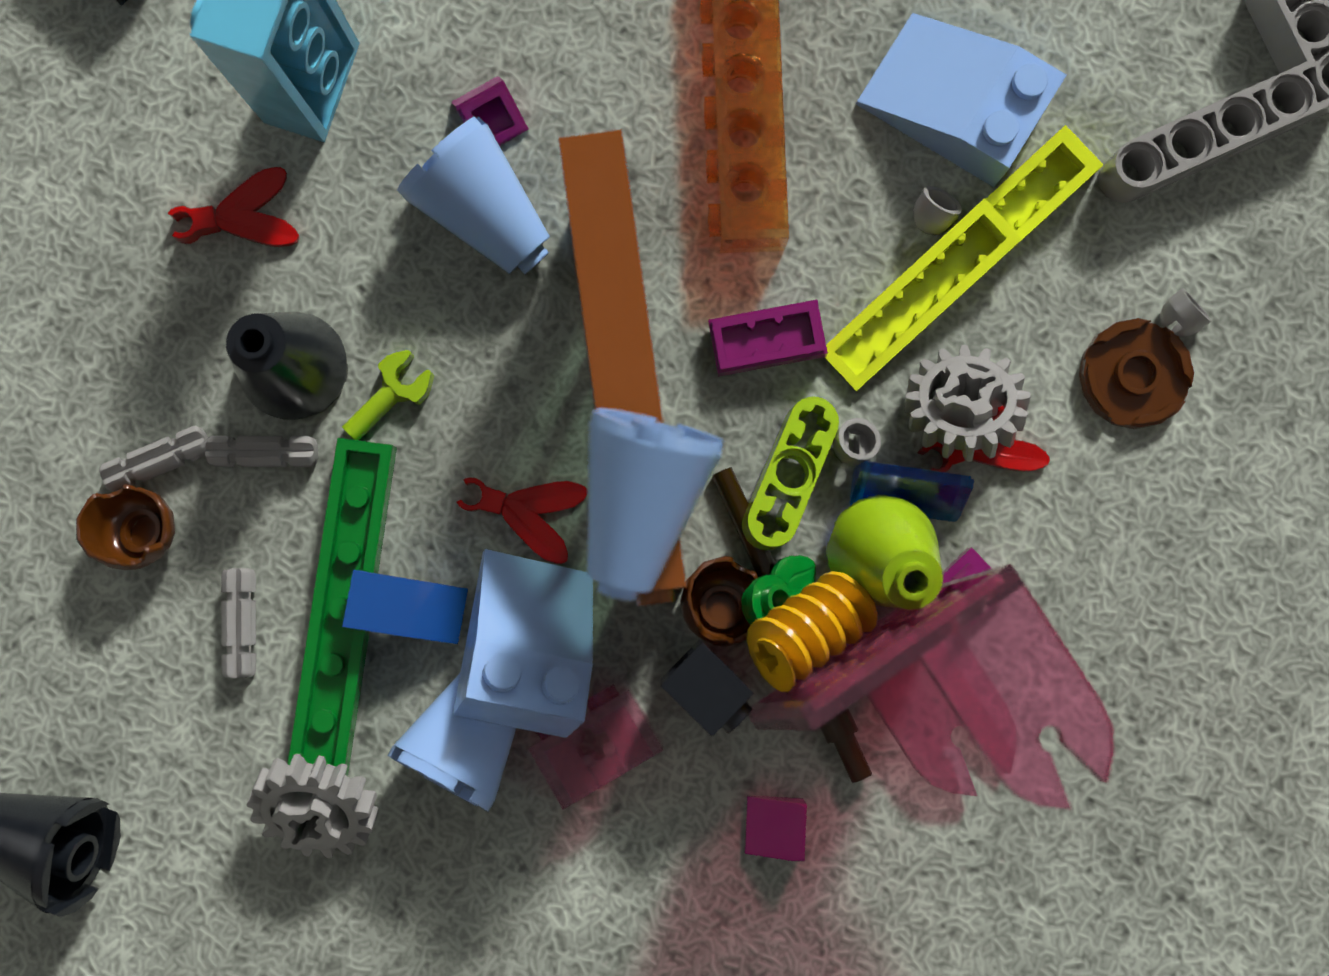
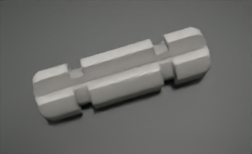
[99,426,208,491]
[205,436,318,467]
[221,568,256,678]

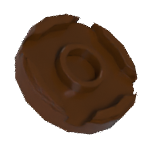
[1079,318,1194,429]

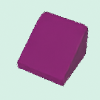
[451,76,529,146]
[745,796,807,862]

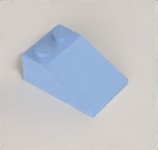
[856,13,1067,187]
[452,549,593,738]

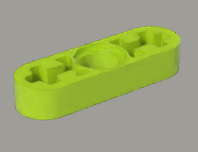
[742,396,839,550]

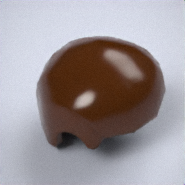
[76,484,175,570]
[680,556,758,647]

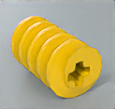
[747,571,878,692]

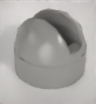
[913,186,962,235]
[1160,288,1212,337]
[832,418,881,466]

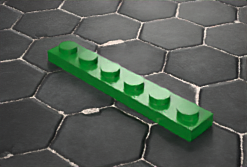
[288,438,397,776]

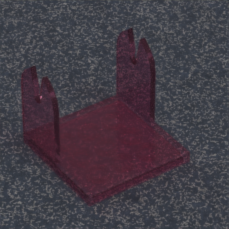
[748,563,1114,809]

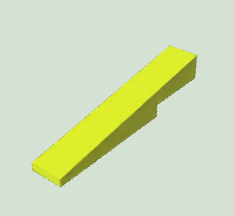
[824,125,1104,392]

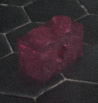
[528,684,663,810]

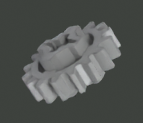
[904,345,1031,462]
[247,754,379,858]

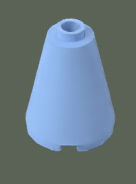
[397,116,550,274]
[587,408,724,601]
[387,673,516,812]

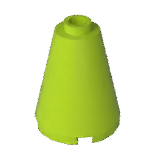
[826,495,943,610]

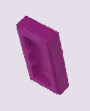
[708,299,828,377]

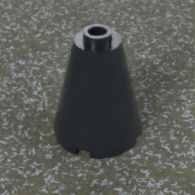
[226,312,348,420]
[0,793,121,917]

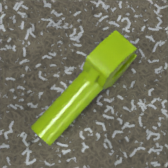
[342,350,434,440]

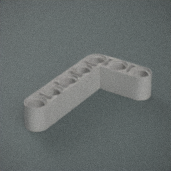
[1099,0,1329,203]

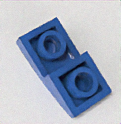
[342,570,468,644]

